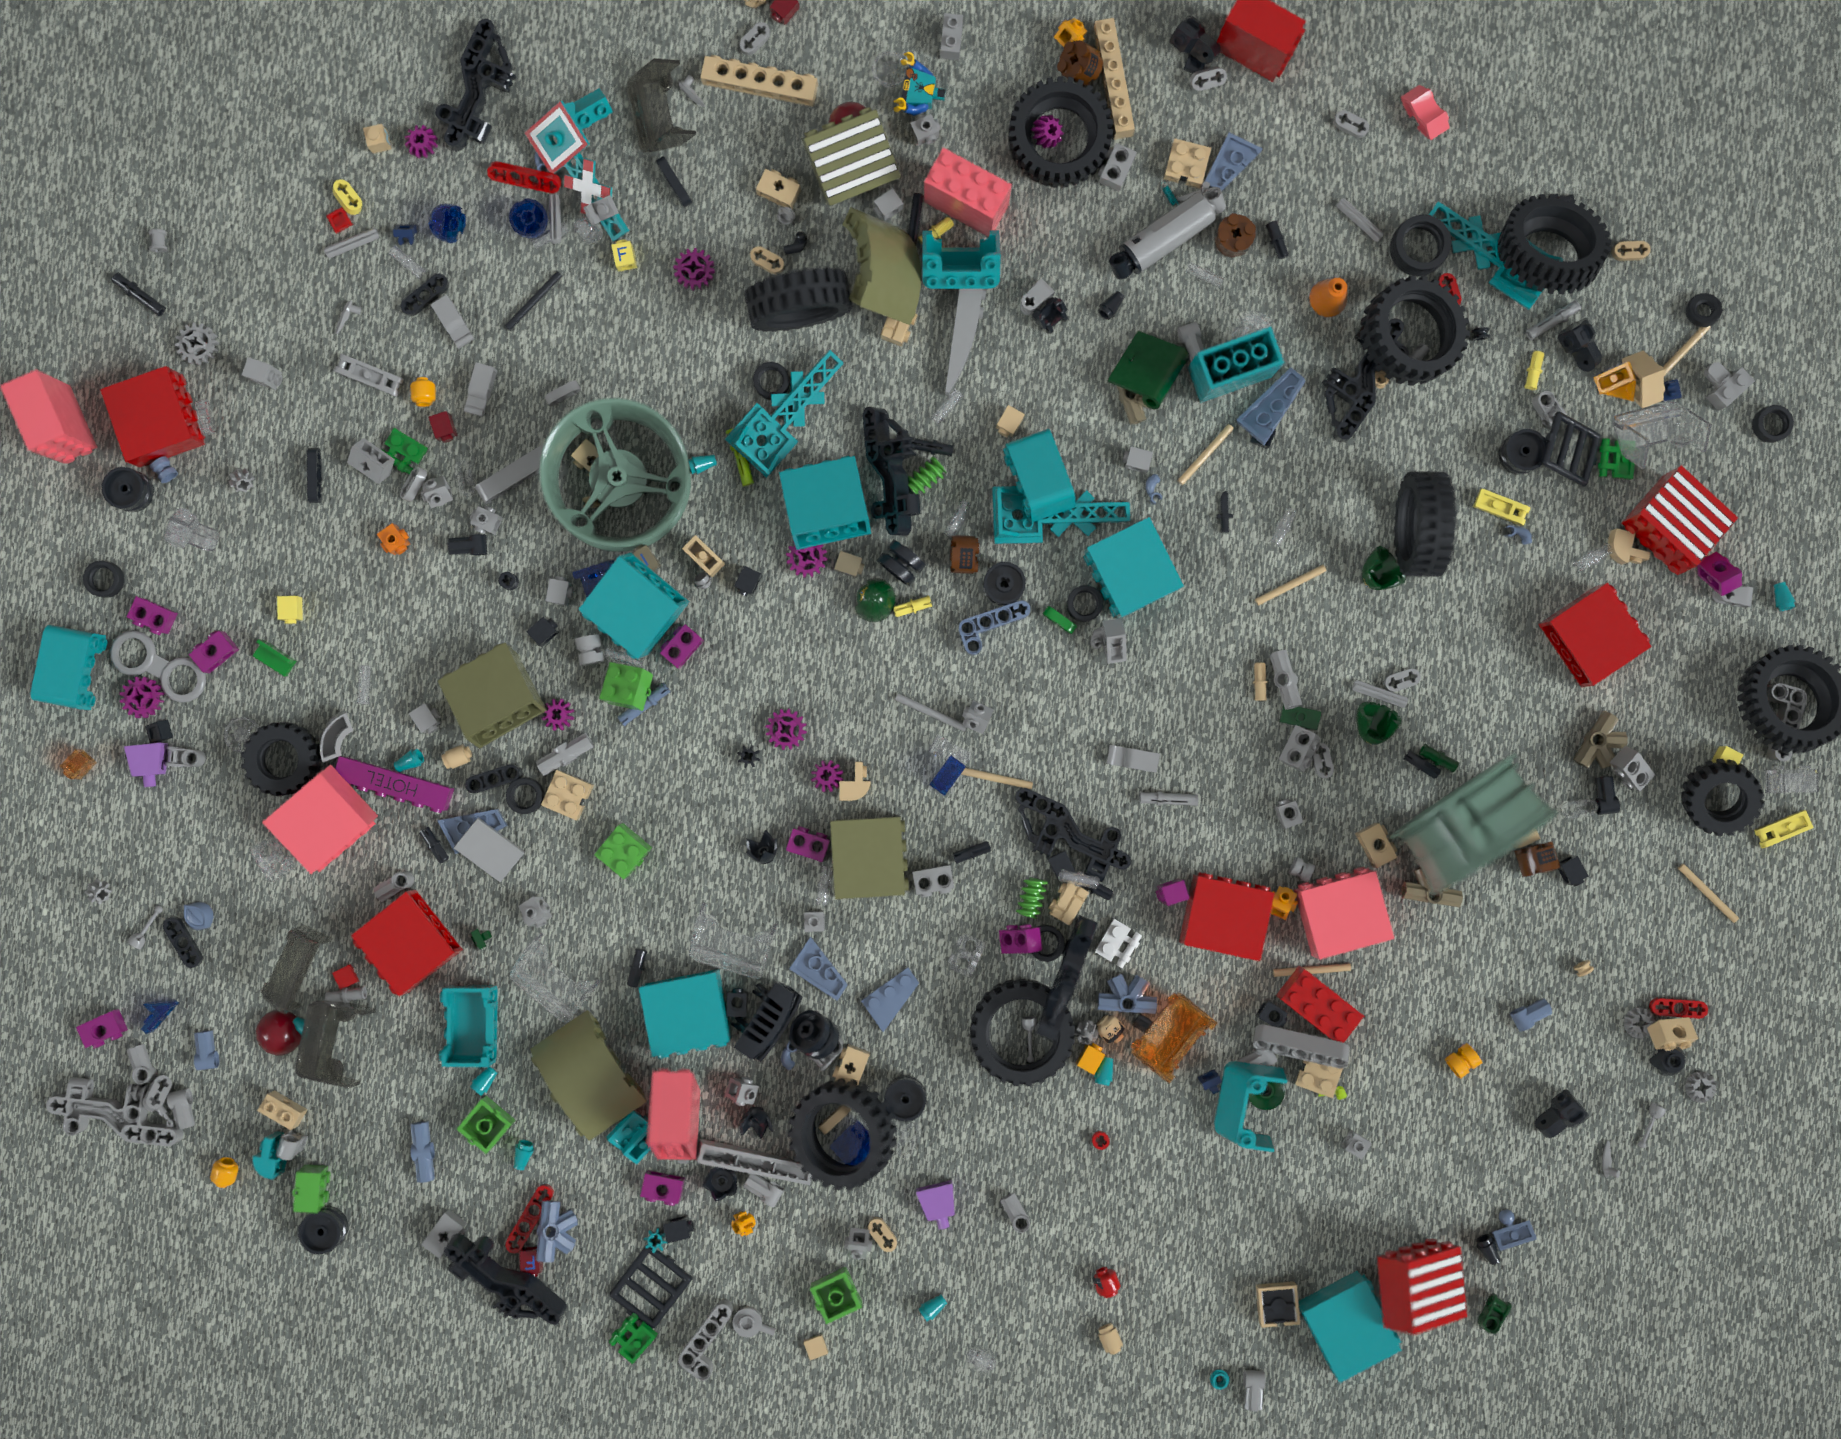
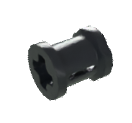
[498,572,519,590]

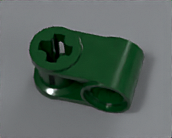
[1478,1293,1512,1334]

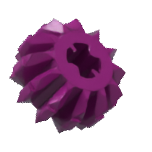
[1031,115,1064,149]
[405,125,438,159]
[542,699,575,731]
[811,760,843,792]

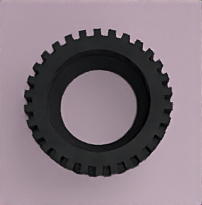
[1008,76,1113,188]
[1497,194,1611,295]
[1737,645,1841,754]

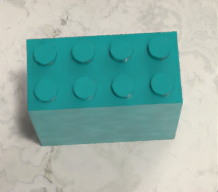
[1187,326,1284,403]
[779,456,872,550]
[1083,517,1184,619]
[578,553,690,659]
[639,969,732,1059]
[1298,1271,1402,1383]

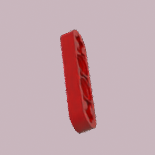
[487,161,562,194]
[505,1184,554,1253]

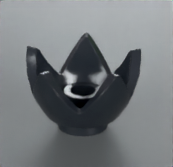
[746,830,778,864]
[1649,1047,1686,1076]
[739,1107,773,1139]
[703,1167,737,1202]

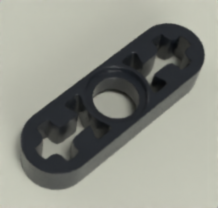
[656,156,692,208]
[401,273,449,316]
[307,448,322,503]
[163,917,203,968]

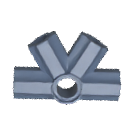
[1098,974,1157,1014]
[536,1200,578,1262]

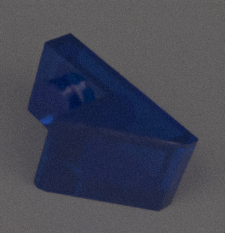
[929,755,966,796]
[141,1000,179,1034]

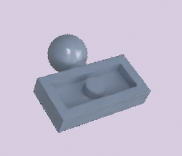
[1492,1209,1537,1251]

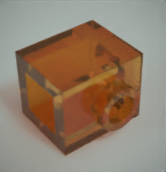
[60,749,97,779]

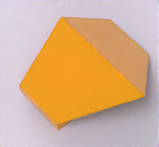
[1593,362,1636,401]

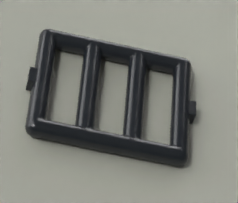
[1541,411,1601,487]
[609,1244,692,1329]

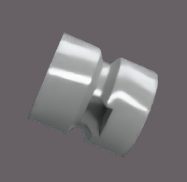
[575,634,605,666]

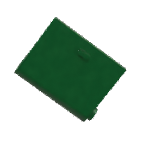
[1108,331,1189,409]

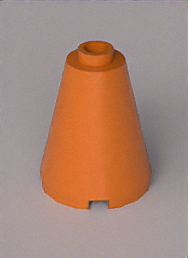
[1309,278,1348,317]

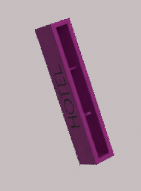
[335,756,454,813]

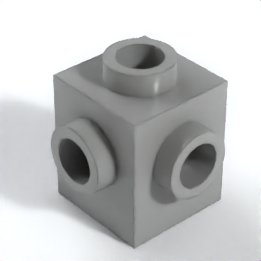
[910,114,941,146]
[421,475,453,508]
[470,505,503,535]
[962,701,994,734]
[518,896,552,928]
[725,1076,759,1106]
[844,1227,872,1260]

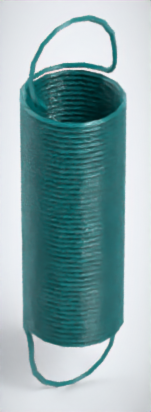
[1161,182,1179,206]

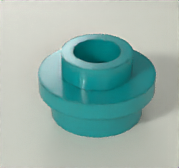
[1210,1369,1229,1390]

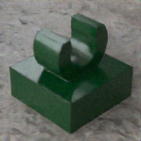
[469,929,492,951]

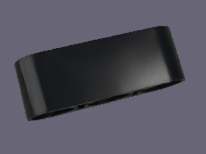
[465,764,523,794]

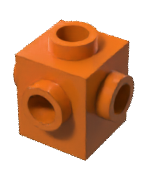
[377,523,410,555]

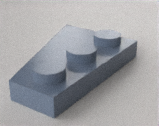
[1205,132,1263,191]
[437,809,508,854]
[789,937,848,1001]
[861,967,919,1032]

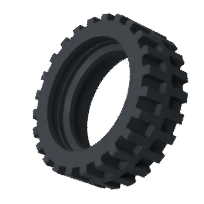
[744,267,853,332]
[1360,275,1470,386]
[1394,471,1457,577]
[970,979,1075,1087]
[788,1079,897,1191]

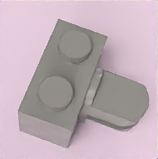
[1704,362,1755,411]

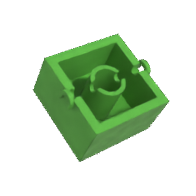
[599,662,653,711]
[594,823,652,880]
[456,1095,516,1154]
[292,1164,331,1213]
[810,1267,862,1324]

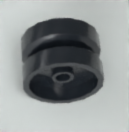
[1498,429,1547,475]
[102,467,154,512]
[877,539,926,587]
[983,562,1026,606]
[789,1010,839,1060]
[884,1075,927,1122]
[298,1206,348,1255]

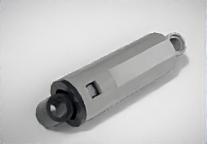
[1109,187,1226,279]

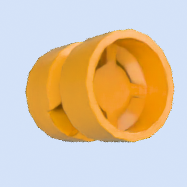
[1445,1043,1483,1079]

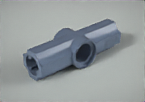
[411,1121,435,1183]

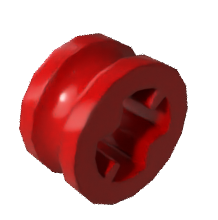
[1092,1131,1110,1150]

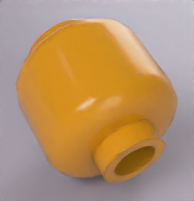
[410,377,436,407]
[210,1157,239,1188]

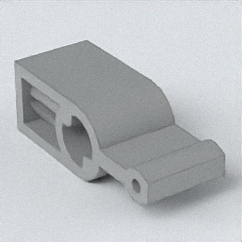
[430,295,475,349]
[464,362,497,417]
[1106,745,1160,773]

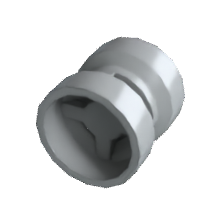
[1289,857,1315,882]

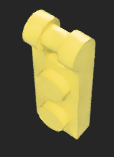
[1473,488,1530,526]
[1754,810,1813,848]

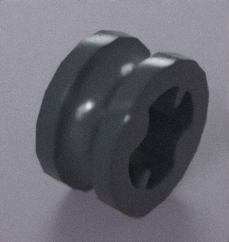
[1472,327,1490,341]

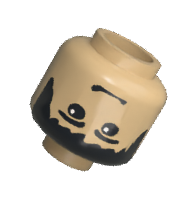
[1096,1014,1125,1044]

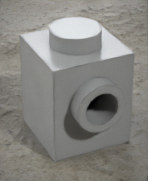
[546,576,574,606]
[409,703,442,734]

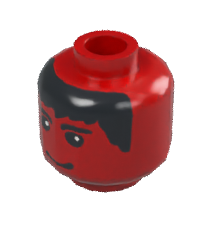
[1092,1267,1120,1298]

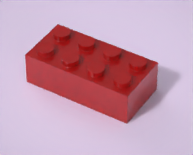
[1275,966,1364,1043]

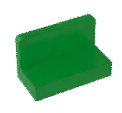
[253,639,297,677]

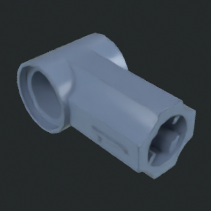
[1510,998,1553,1032]
[194,1030,219,1071]

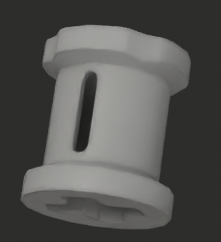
[148,229,168,253]

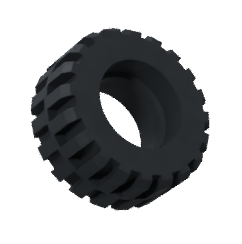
[241,722,322,796]
[1681,759,1764,836]

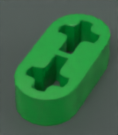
[1042,606,1077,635]

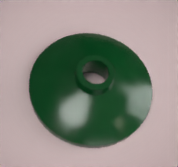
[1248,1081,1285,1110]

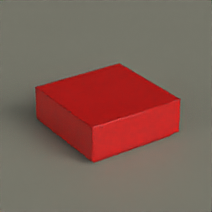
[326,207,353,234]
[332,964,359,990]

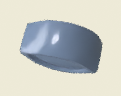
[184,902,213,931]

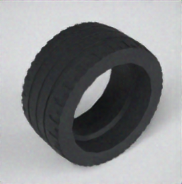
[1390,214,1452,276]

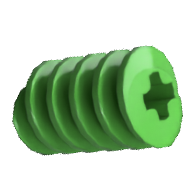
[908,457,947,494]
[1016,877,1048,919]

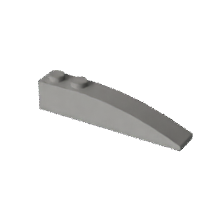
[945,289,986,396]
[696,1139,812,1185]

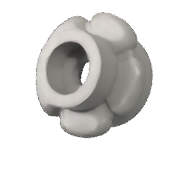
[777,207,796,225]
[693,572,711,589]

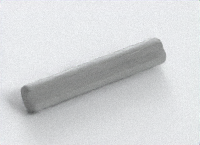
[549,194,561,244]
[1336,198,1384,242]
[324,228,380,258]
[1352,680,1408,708]

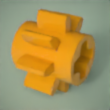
[731,1211,756,1237]

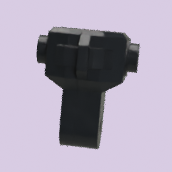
[1169,16,1221,64]
[1558,318,1602,372]
[1535,1089,1589,1138]

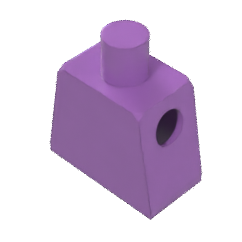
[124,743,168,787]
[916,1180,955,1229]

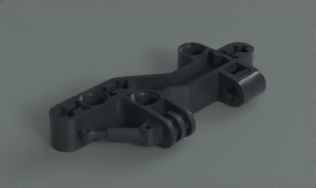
[435,19,517,152]
[1322,318,1409,443]
[862,407,921,536]
[1015,788,1131,882]
[1035,915,1097,1042]
[444,1233,567,1325]

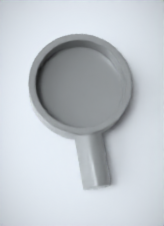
[733,1306,776,1338]

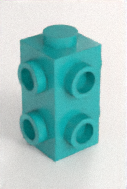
[573,88,613,130]

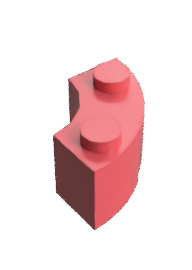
[1401,85,1450,140]

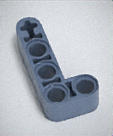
[958,601,1031,656]

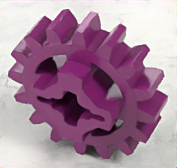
[673,248,715,291]
[786,541,828,578]
[120,677,164,718]
[765,709,807,750]

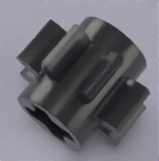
[737,745,761,768]

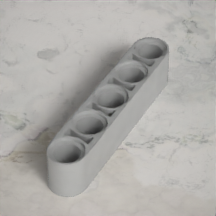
[475,443,565,504]
[1253,1024,1350,1068]

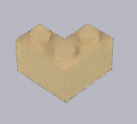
[1622,351,1665,409]

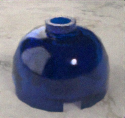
[509,198,549,239]
[429,203,466,244]

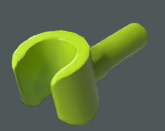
[1318,1086,1347,1100]

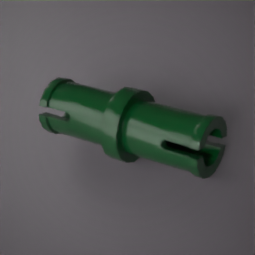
[1419,744,1459,772]

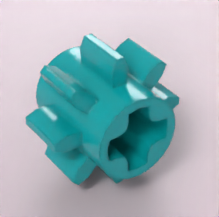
[644,1228,667,1253]

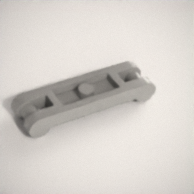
[334,354,404,397]

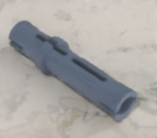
[617,682,671,726]

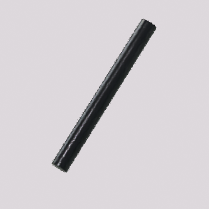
[505,271,562,331]

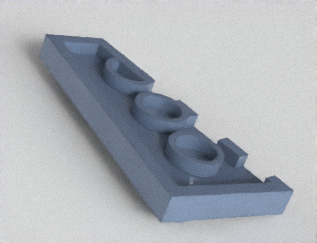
[1236,368,1305,445]

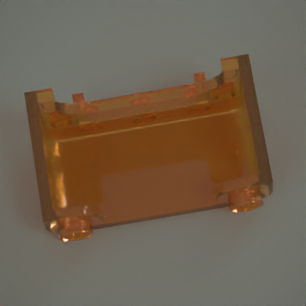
[1131,992,1218,1084]

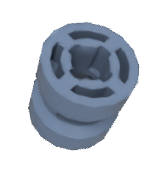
[150,456,178,483]

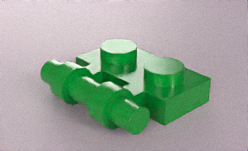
[381,428,428,475]
[1598,438,1637,480]
[609,1313,658,1364]

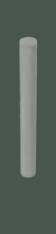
[895,693,966,732]

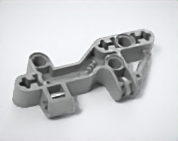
[46,1077,184,1146]

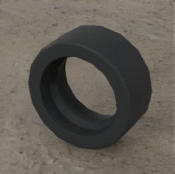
[753,362,790,400]
[1752,405,1794,443]
[83,560,125,598]
[1066,585,1103,622]
[506,778,544,814]
[1032,924,1065,962]

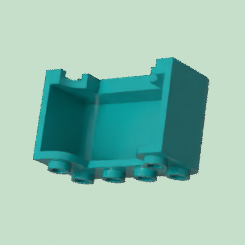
[922,230,1001,289]
[1003,428,1075,522]
[30,625,107,710]
[439,985,498,1067]

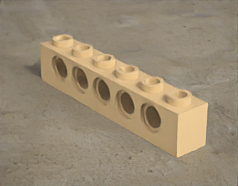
[1093,18,1135,140]
[701,55,818,107]

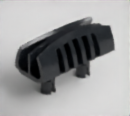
[731,981,803,1062]

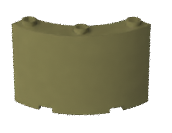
[842,207,921,325]
[530,1010,647,1141]

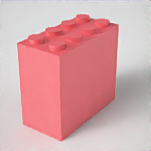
[924,148,1012,236]
[0,370,98,464]
[262,764,378,874]
[1293,867,1395,959]
[648,1069,700,1160]

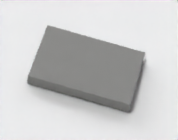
[454,817,525,882]

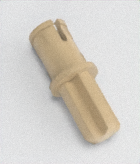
[1253,663,1268,701]

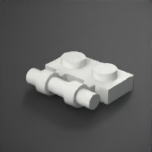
[1094,919,1142,969]

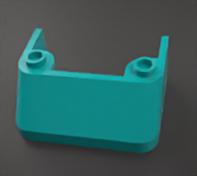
[1214,1061,1288,1152]

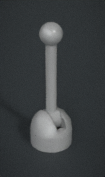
[127,906,163,950]
[1022,1016,1037,1063]
[1638,1102,1667,1148]

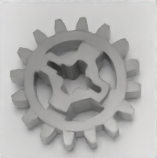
[175,323,219,365]

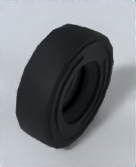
[1686,293,1723,327]

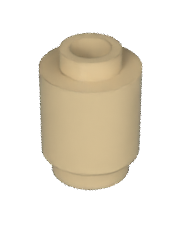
[441,744,472,769]
[1098,1323,1123,1355]

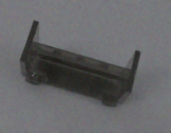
[626,58,696,153]
[261,925,333,1014]
[295,1000,376,1089]

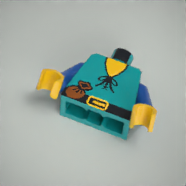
[894,52,946,116]

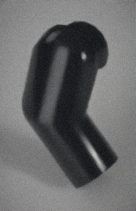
[783,231,807,255]

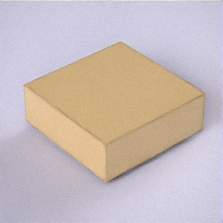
[804,1334,828,1360]

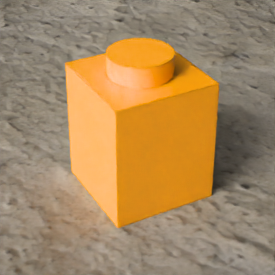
[1076,1043,1105,1075]

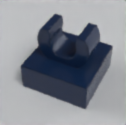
[393,224,417,245]
[1661,379,1682,403]
[1197,1069,1222,1095]

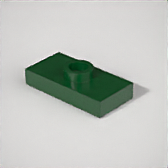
[1279,704,1321,731]

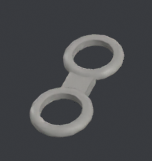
[110,630,206,703]

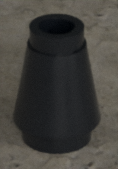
[1098,291,1125,320]
[1476,1234,1501,1265]

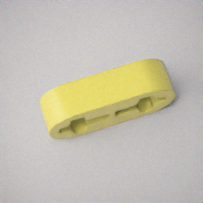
[333,180,362,215]

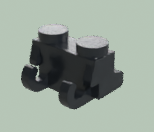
[1032,297,1068,334]

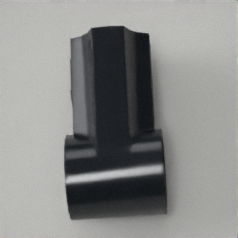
[447,534,487,556]
[1595,776,1620,815]

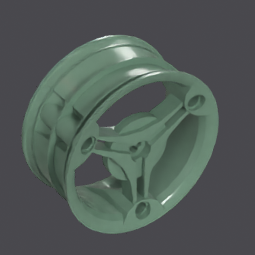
[540,398,691,552]
[1389,753,1558,895]

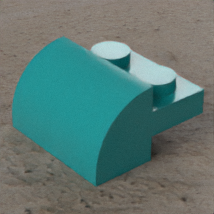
[606,1110,651,1165]
[253,1131,287,1180]

